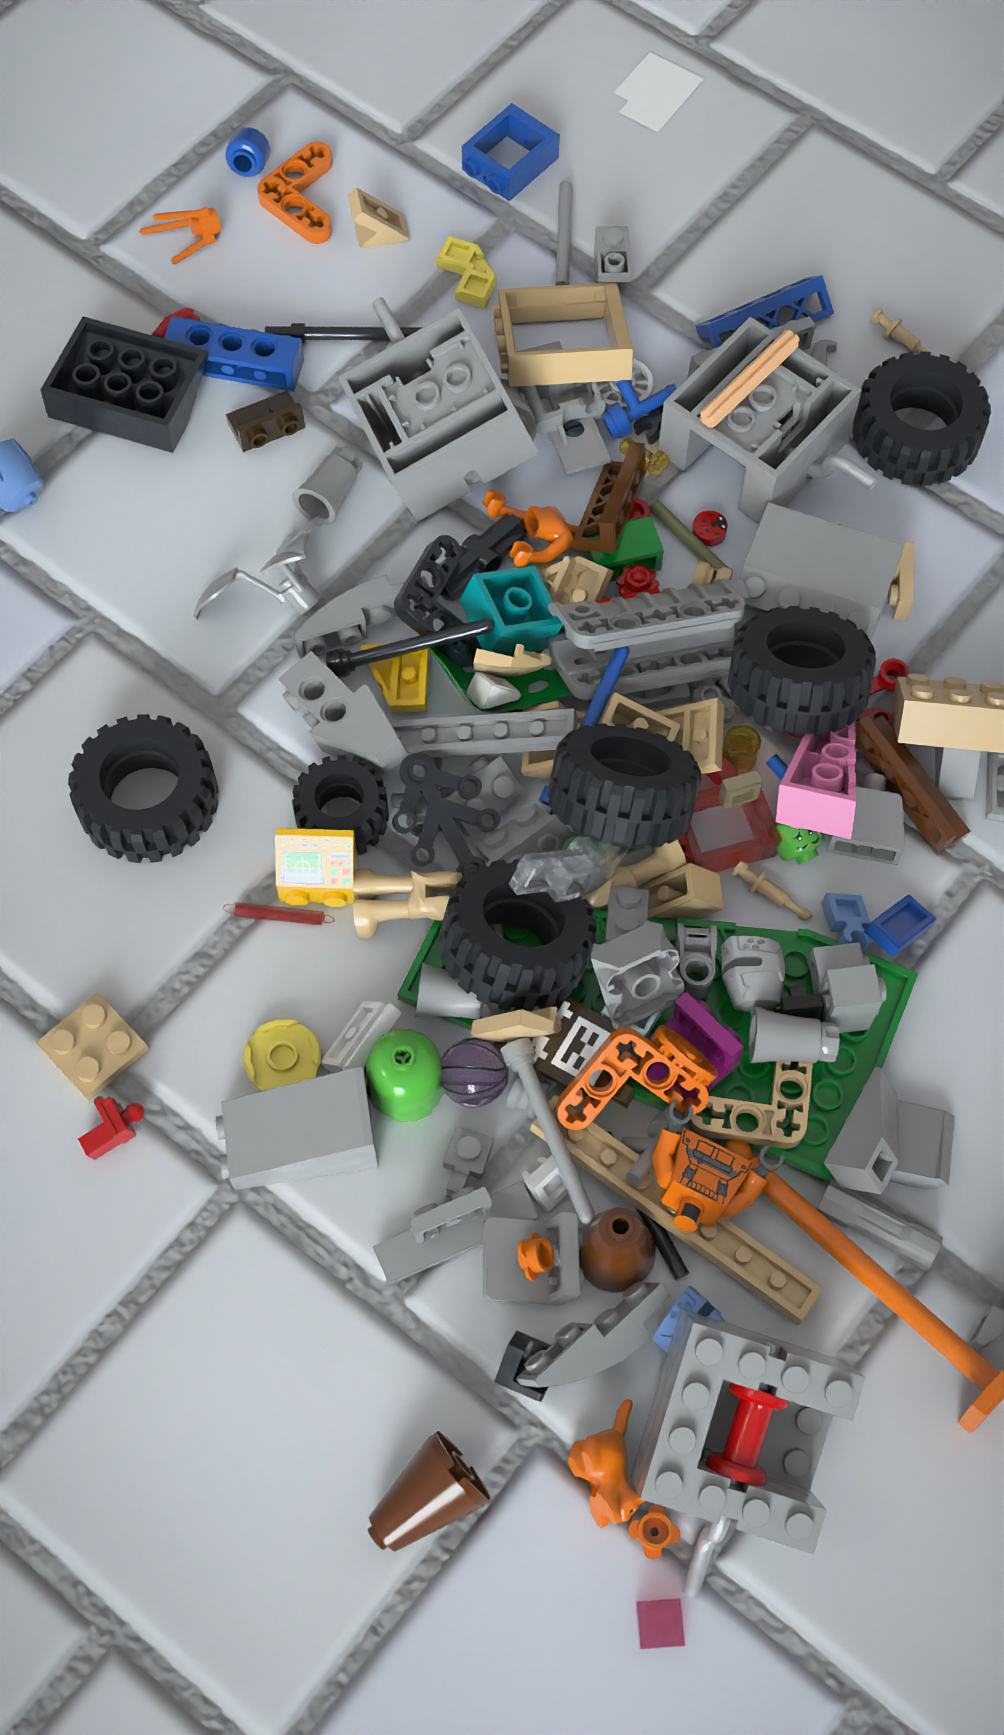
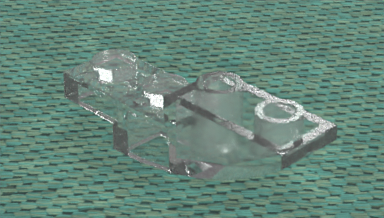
[509,836,630,902]

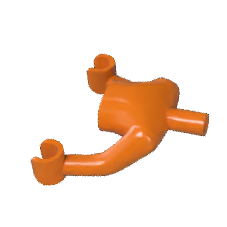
[483,490,579,568]

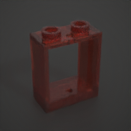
[677,785,782,873]

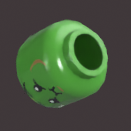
[768,817,825,865]

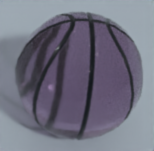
[441,1037,509,1108]

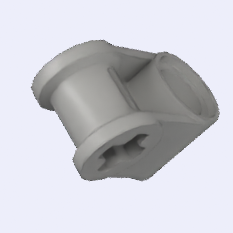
[675,923,717,1000]

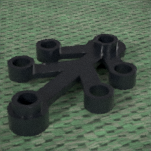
[392,753,500,876]

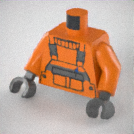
[652,1100,784,1232]

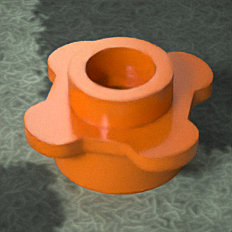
[517,1232,554,1281]
[628,1505,681,1560]

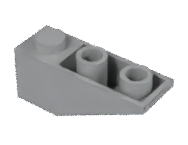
[824,1067,899,1195]

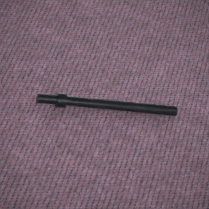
[265,323,423,344]

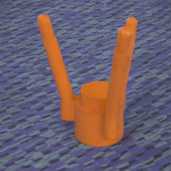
[139,207,221,264]

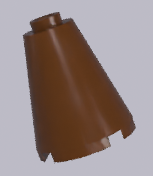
[579,1207,656,1293]
[368,1431,491,1552]

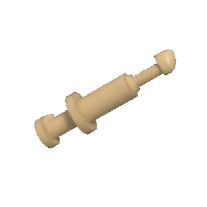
[870,307,935,356]
[731,859,813,920]

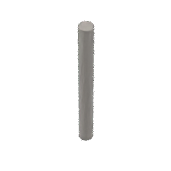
[555,181,572,286]

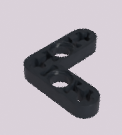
[394,535,483,668]

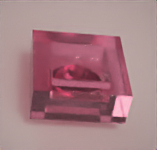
[635,1598,685,1650]

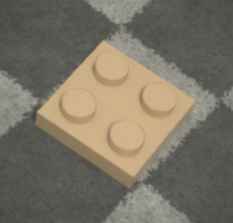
[36,992,149,1102]

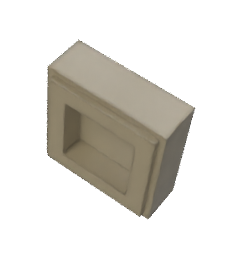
[718,770,763,809]

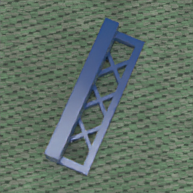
[695,275,834,349]

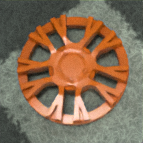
[651,1025,719,1086]

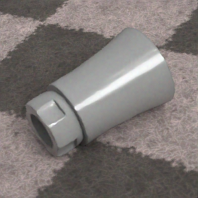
[292,446,363,525]
[415,962,500,1019]
[748,1007,840,1063]

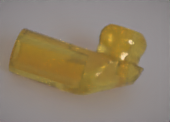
[619,438,670,475]

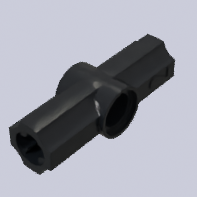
[431,514,527,601]

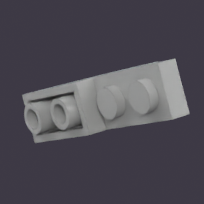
[294,575,429,658]
[516,1281,671,1387]

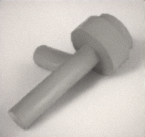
[620,1109,690,1186]

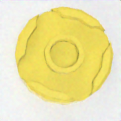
[243,1019,322,1091]

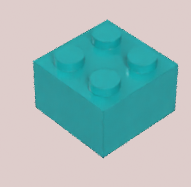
[459,566,563,655]

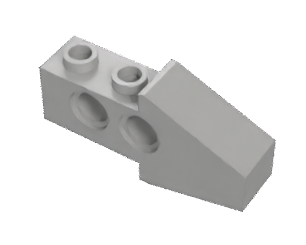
[278,651,408,774]

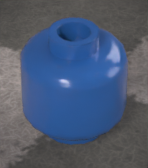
[225,127,270,177]

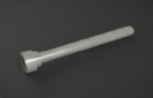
[500,1037,595,1224]

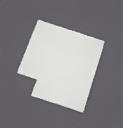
[614,52,704,132]

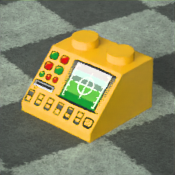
[276,828,358,907]

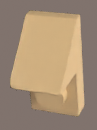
[348,187,409,248]
[887,541,914,621]

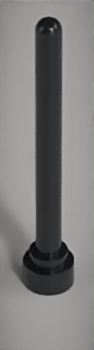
[326,618,495,679]

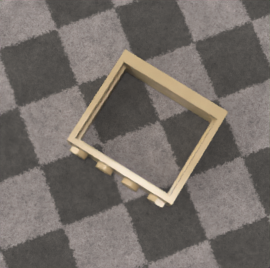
[493,282,633,387]

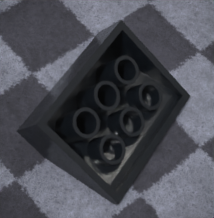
[40,316,208,453]

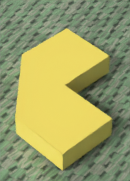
[436,236,497,309]

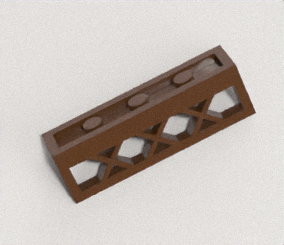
[573,442,646,553]
[855,715,971,855]

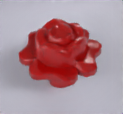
[616,564,660,595]

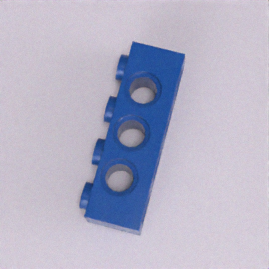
[164,317,304,392]

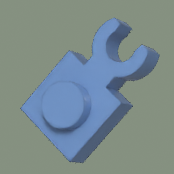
[821,893,872,953]

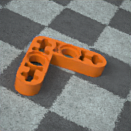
[257,141,332,244]
[556,1027,709,1130]

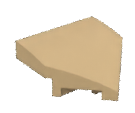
[537,555,614,629]
[473,644,552,678]
[470,1007,562,1042]

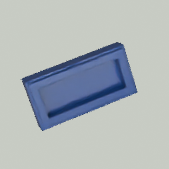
[863,894,937,958]

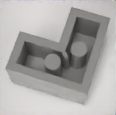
[807,942,886,1033]

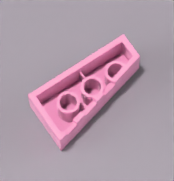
[776,721,856,839]

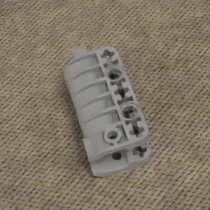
[547,578,749,700]

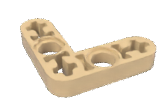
[688,1061,813,1149]

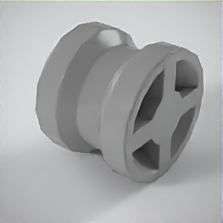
[506,1074,551,1120]

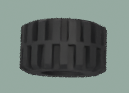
[292,755,389,855]

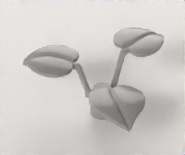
[194,515,323,620]

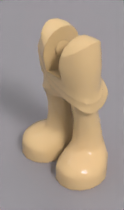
[582,840,687,910]
[353,868,463,939]

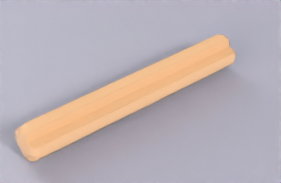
[699,330,800,428]

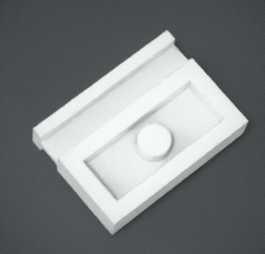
[321,1001,402,1073]

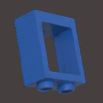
[461,103,560,201]

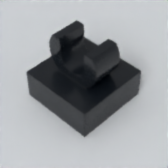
[780,985,824,1022]

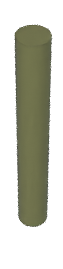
[650,500,728,569]

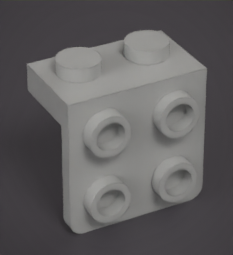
[482,1212,584,1306]

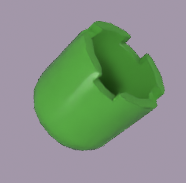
[366,1029,445,1122]

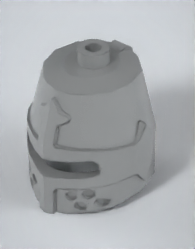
[721,935,785,1016]

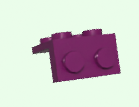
[647,992,743,1101]

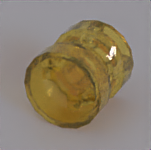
[722,725,761,774]

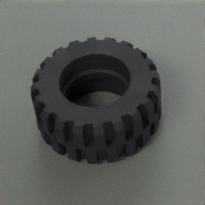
[852,351,991,486]
[728,606,877,736]
[68,714,219,863]
[547,723,702,849]
[438,859,597,1011]

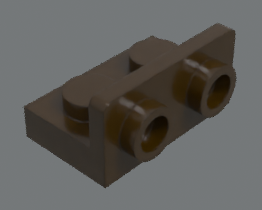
[226,390,305,452]

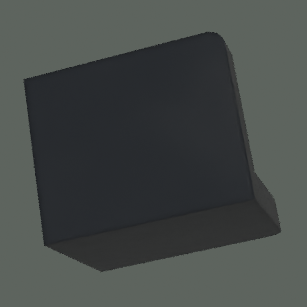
[494,1330,551,1402]

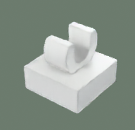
[522,1155,568,1212]

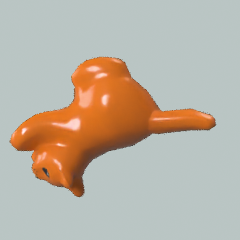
[568,1399,645,1528]

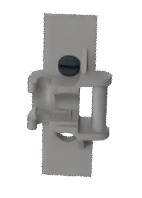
[517,341,612,475]

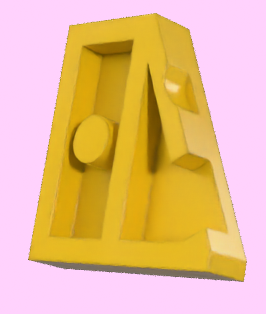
[361,643,431,713]

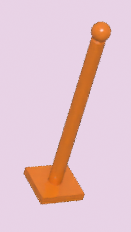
[723,1140,1004,1433]

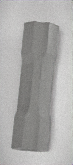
[817,1179,943,1271]

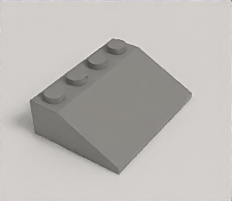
[739,502,905,641]

